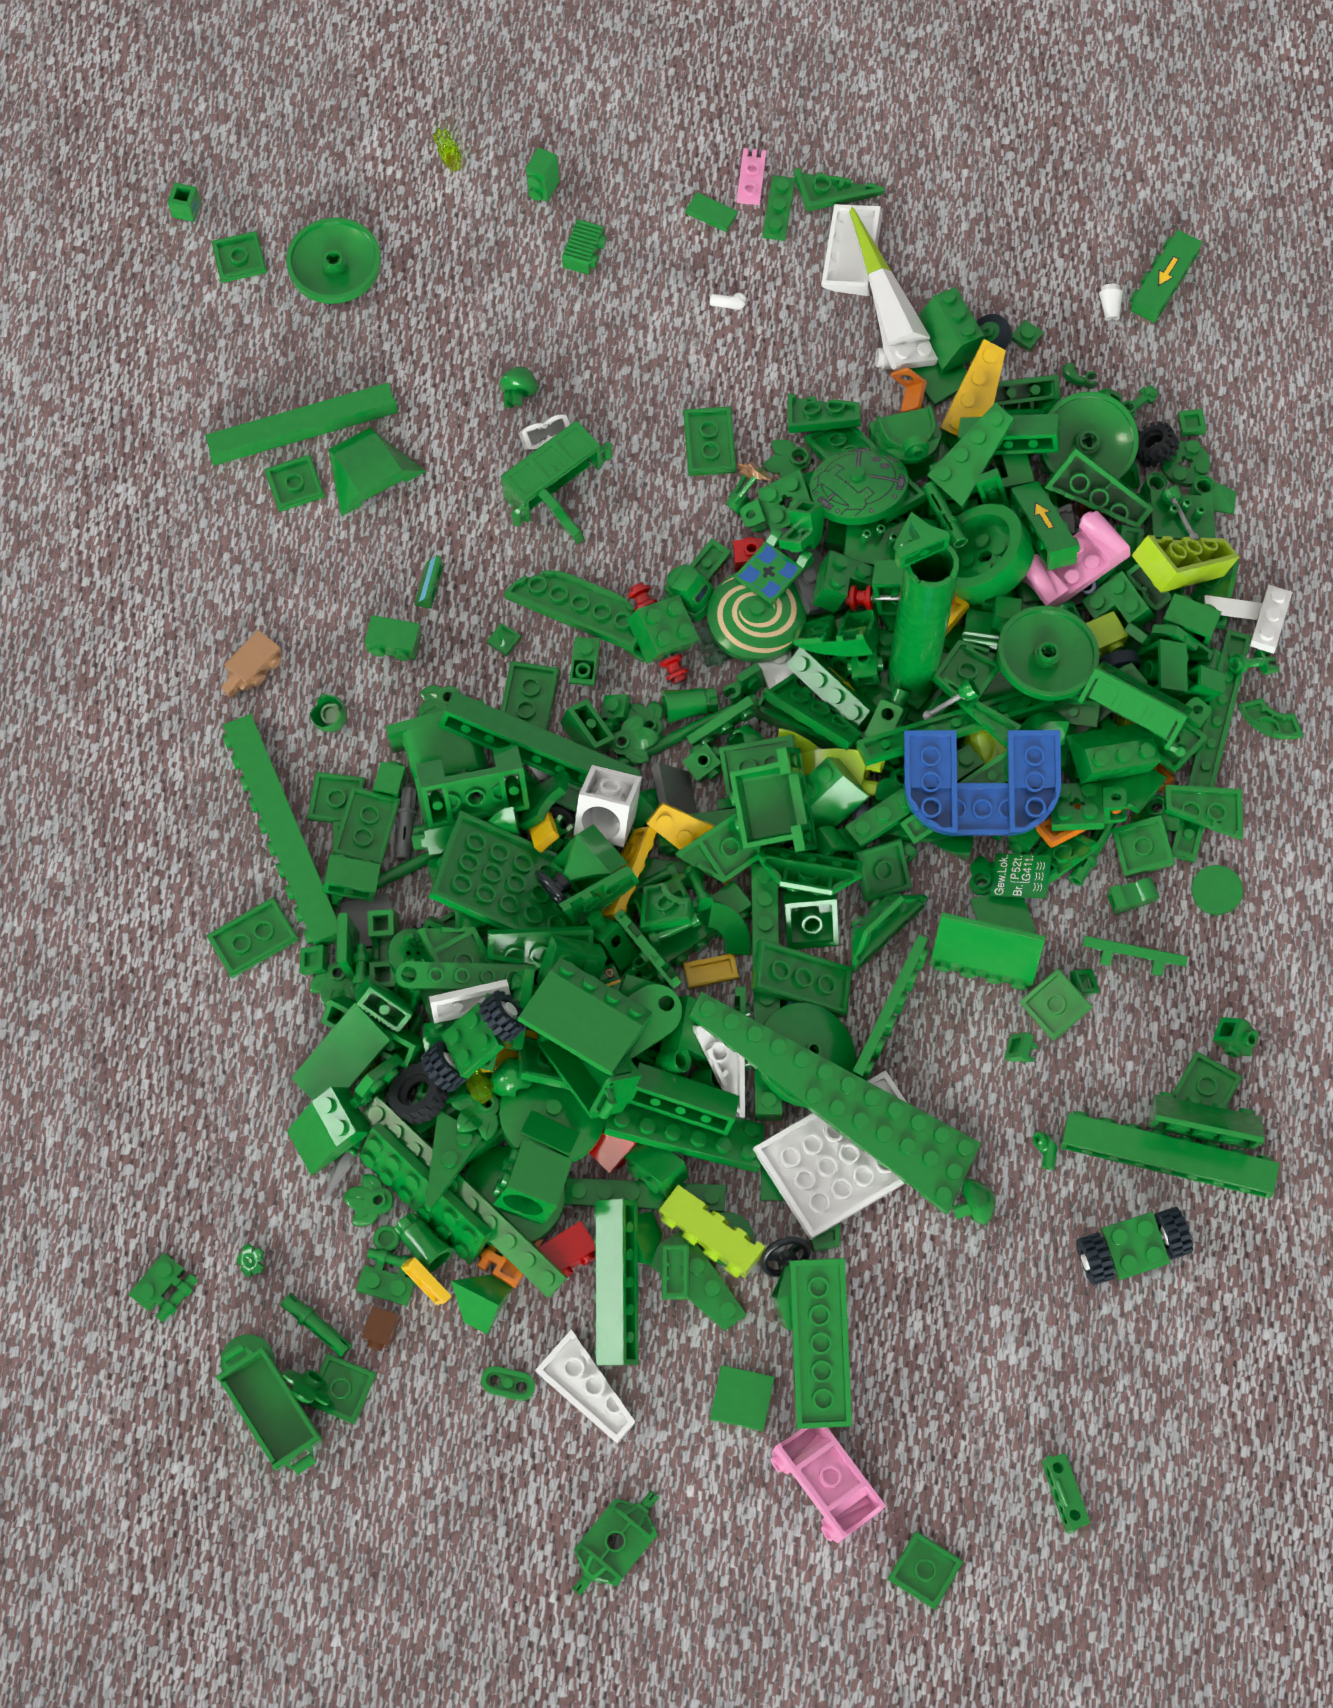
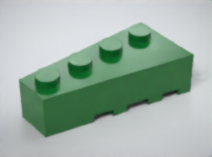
[1044,445,1154,528]

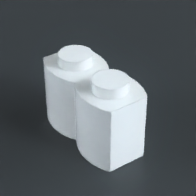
[519,415,570,450]

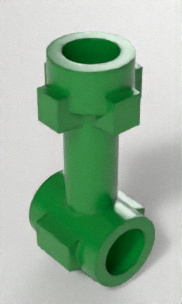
[1122,385,1158,419]

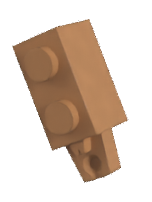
[221,630,283,698]

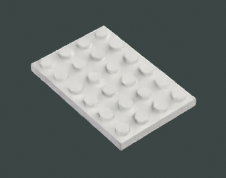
[753,1070,906,1240]

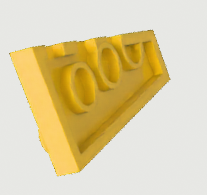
[939,339,1006,437]
[646,802,733,885]
[601,826,657,921]

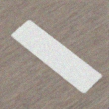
[1204,595,1262,620]

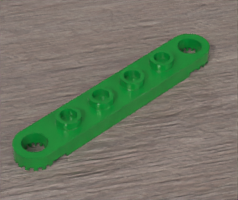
[394,961,540,992]

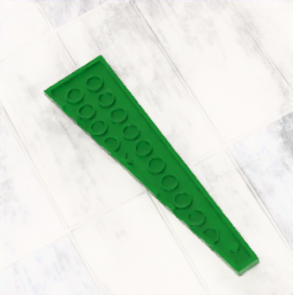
[688,992,981,1215]

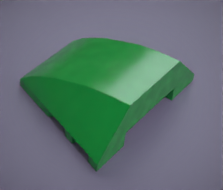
[328,427,426,517]
[793,603,880,657]

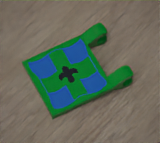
[734,528,814,606]

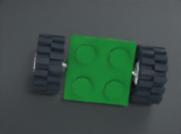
[421,990,527,1092]
[1076,1207,1194,1286]

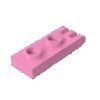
[737,148,767,205]

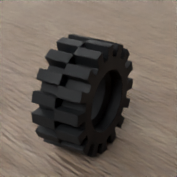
[1136,421,1179,468]

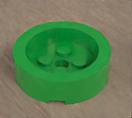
[949,504,1035,605]

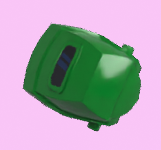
[664,564,715,622]

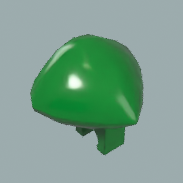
[499,366,539,408]
[952,1178,996,1226]

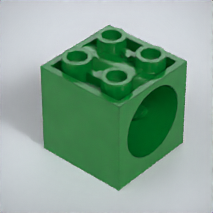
[493,1139,573,1225]

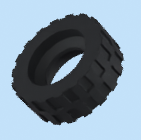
[388,1063,449,1125]

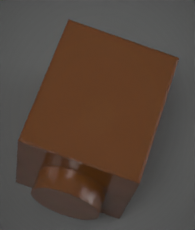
[362,1306,401,1352]

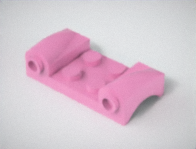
[1022,511,1131,607]
[771,1427,886,1543]

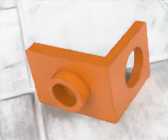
[890,368,927,413]

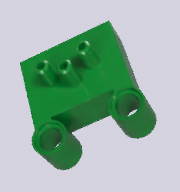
[1140,472,1216,541]
[842,508,916,567]
[655,995,721,1089]

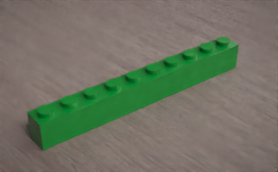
[222,714,337,946]
[751,864,782,1121]

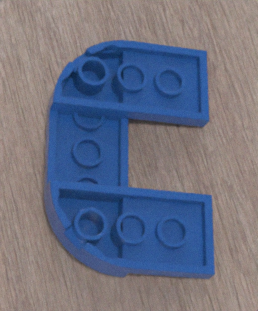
[904,730,1061,836]

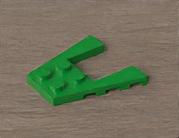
[932,640,1022,749]

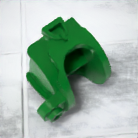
[868,405,941,482]

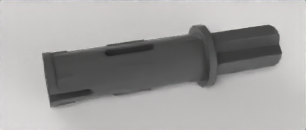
[395,786,417,861]

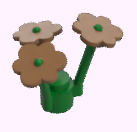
[725,462,789,515]

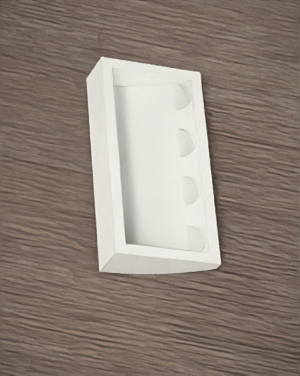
[821,204,882,296]

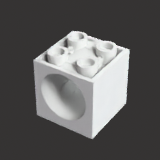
[574,765,642,847]

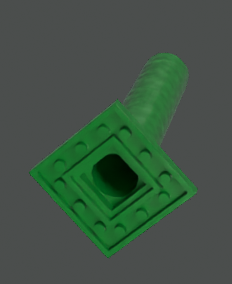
[850,545,959,722]

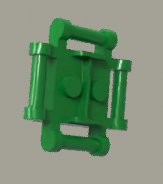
[626,862,713,947]

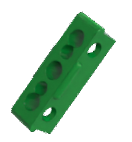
[1041,1453,1090,1534]

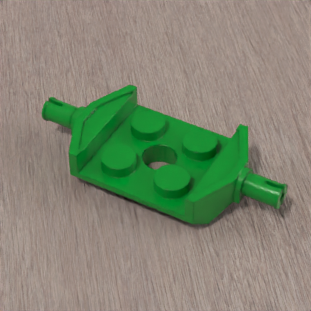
[572,1490,659,1596]

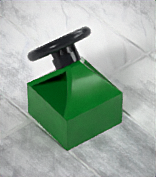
[535,824,627,906]
[760,1236,811,1331]

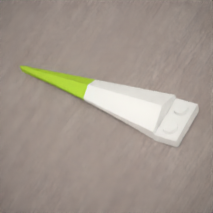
[849,207,938,371]

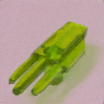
[433,128,462,172]
[466,1069,494,1104]

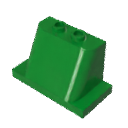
[385,699,489,790]
[729,747,819,852]

